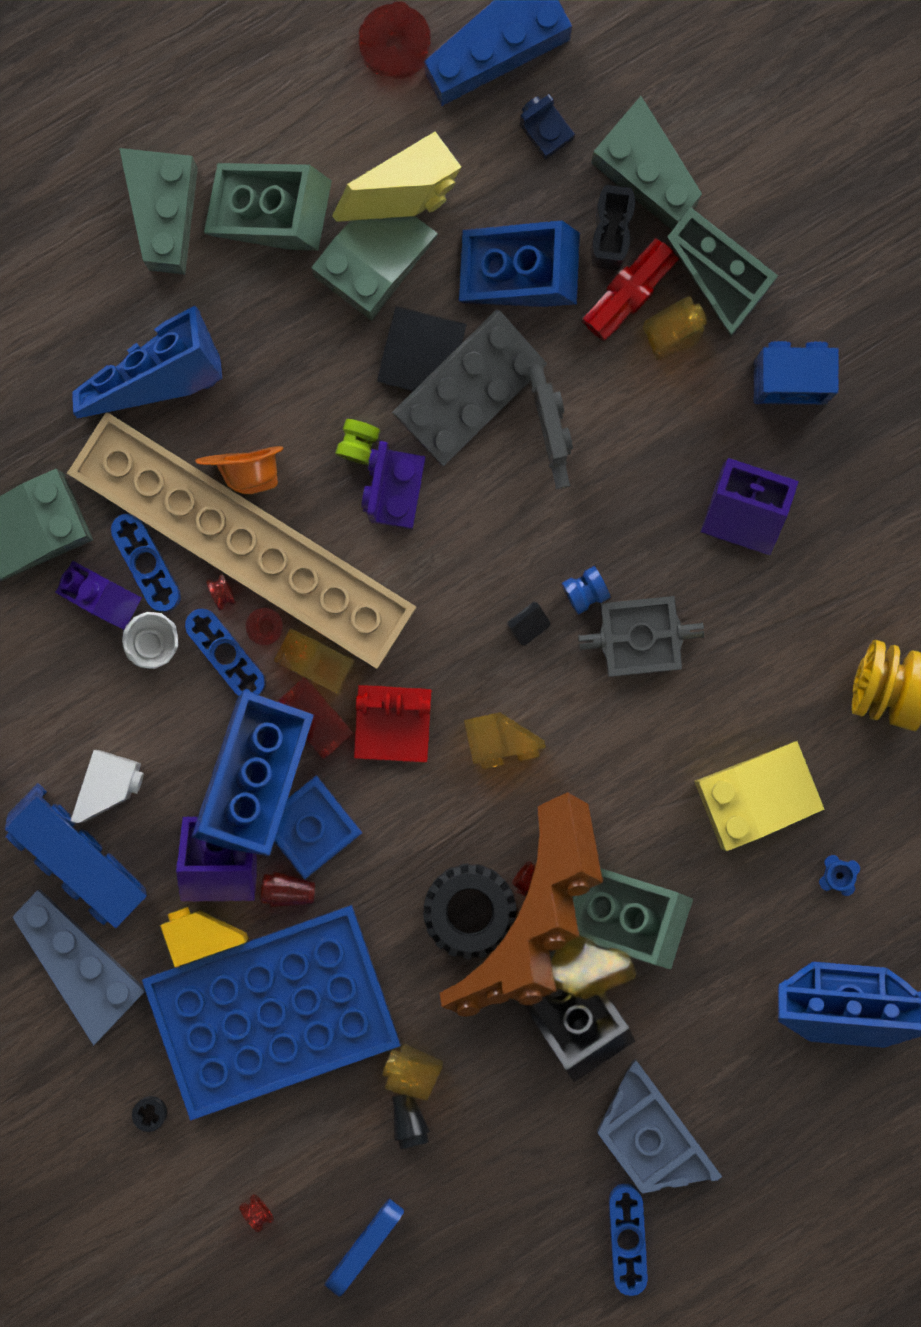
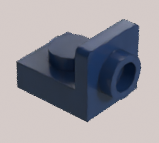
[520,94,575,160]

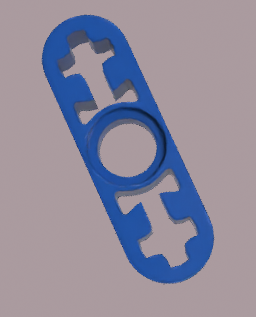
[111,514,181,612]
[185,609,266,696]
[609,1184,648,1296]
[324,1198,405,1297]

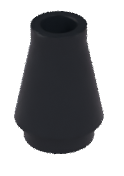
[392,1092,430,1149]

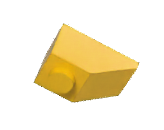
[160,907,249,967]

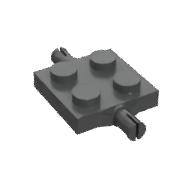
[527,364,573,490]
[578,596,705,677]

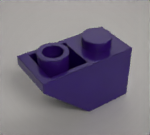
[55,560,142,630]

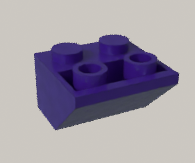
[700,458,799,556]

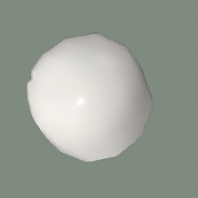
[122,612,178,669]

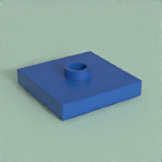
[274,776,363,880]

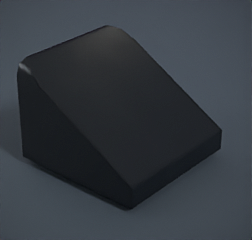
[507,602,550,646]

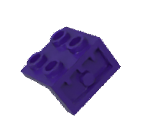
[361,441,426,530]

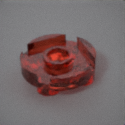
[359,1,431,79]

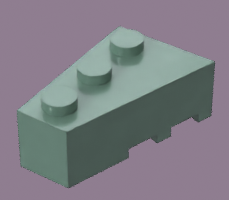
[591,96,702,230]

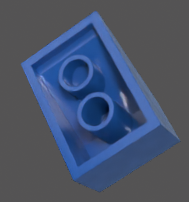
[459,220,580,307]

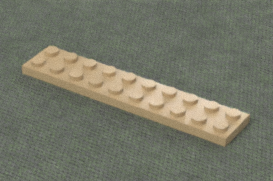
[67,412,417,669]

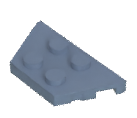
[597,1059,722,1193]

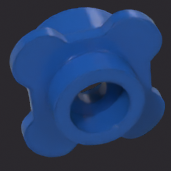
[819,855,860,896]

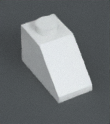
[71,750,144,823]

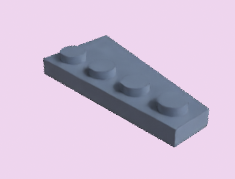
[12,889,145,1046]

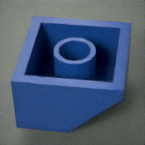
[753,341,839,405]

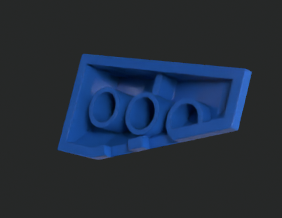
[72,306,223,418]

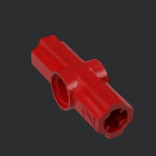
[582,239,679,342]

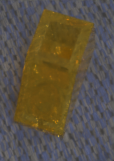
[643,296,707,360]
[274,628,356,694]
[464,712,546,769]
[551,935,637,999]
[382,1043,443,1101]

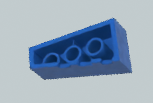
[425,0,572,106]
[5,783,147,929]

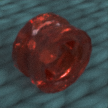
[206,574,237,611]
[239,1194,274,1232]

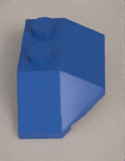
[778,962,921,1048]

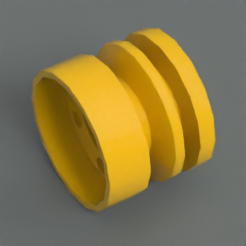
[851,640,921,731]

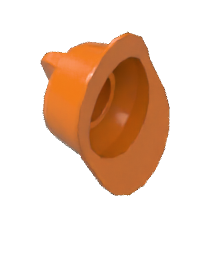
[195,446,284,494]

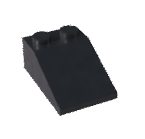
[524,941,636,1082]

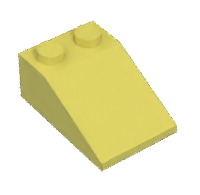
[332,132,461,222]
[694,741,824,851]

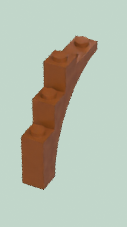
[440,792,603,1017]

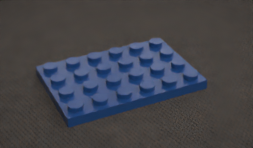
[142,905,401,1121]

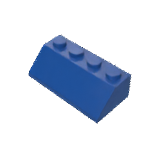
[192,691,314,856]

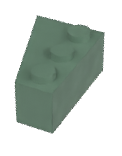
[119,148,198,274]
[667,207,778,337]

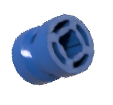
[561,566,611,615]

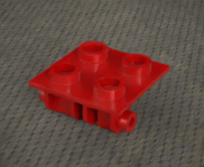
[354,685,432,762]

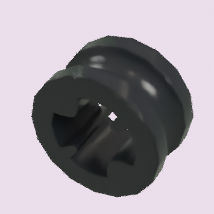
[132,1096,167,1132]

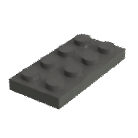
[392,310,547,466]

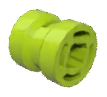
[335,419,381,465]

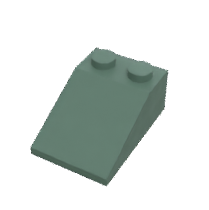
[204,163,332,251]
[311,216,438,321]
[0,468,93,581]
[572,868,693,969]

